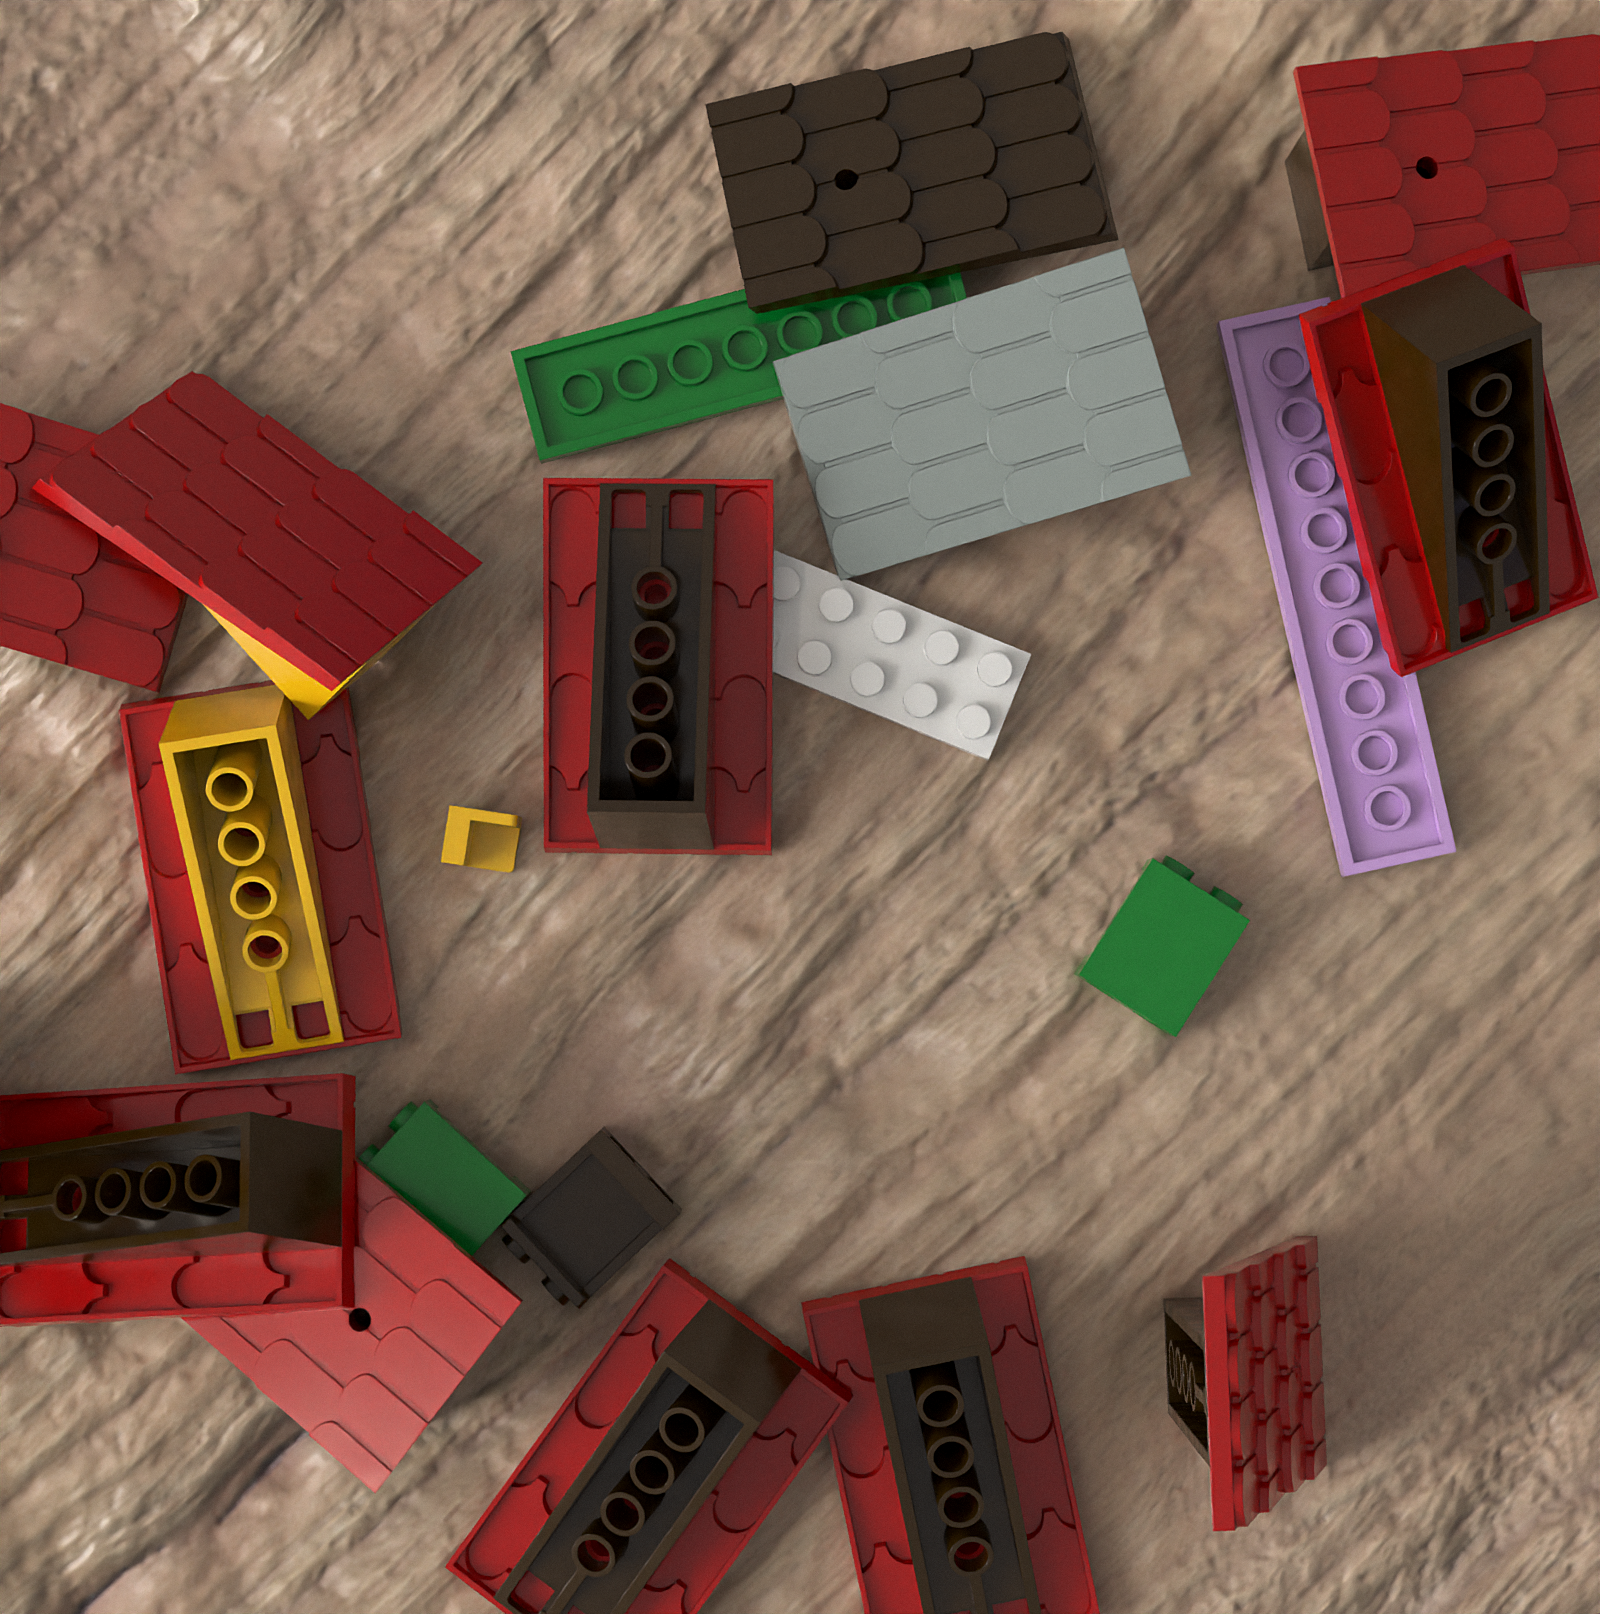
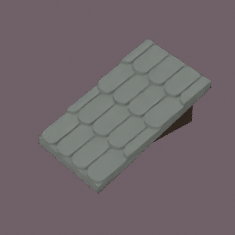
[772,248,1192,581]

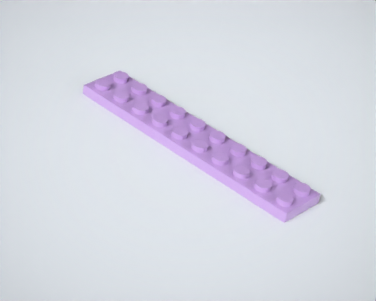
[1216,297,1457,877]

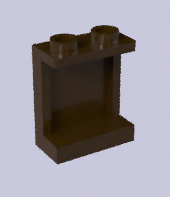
[500,1126,682,1309]

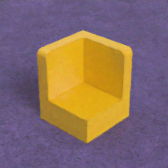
[441,805,522,873]

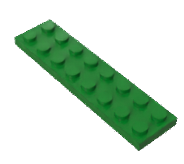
[510,273,967,464]

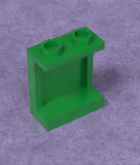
[1074,855,1250,1037]
[359,1099,531,1256]

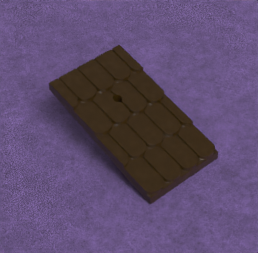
[705,32,1119,314]

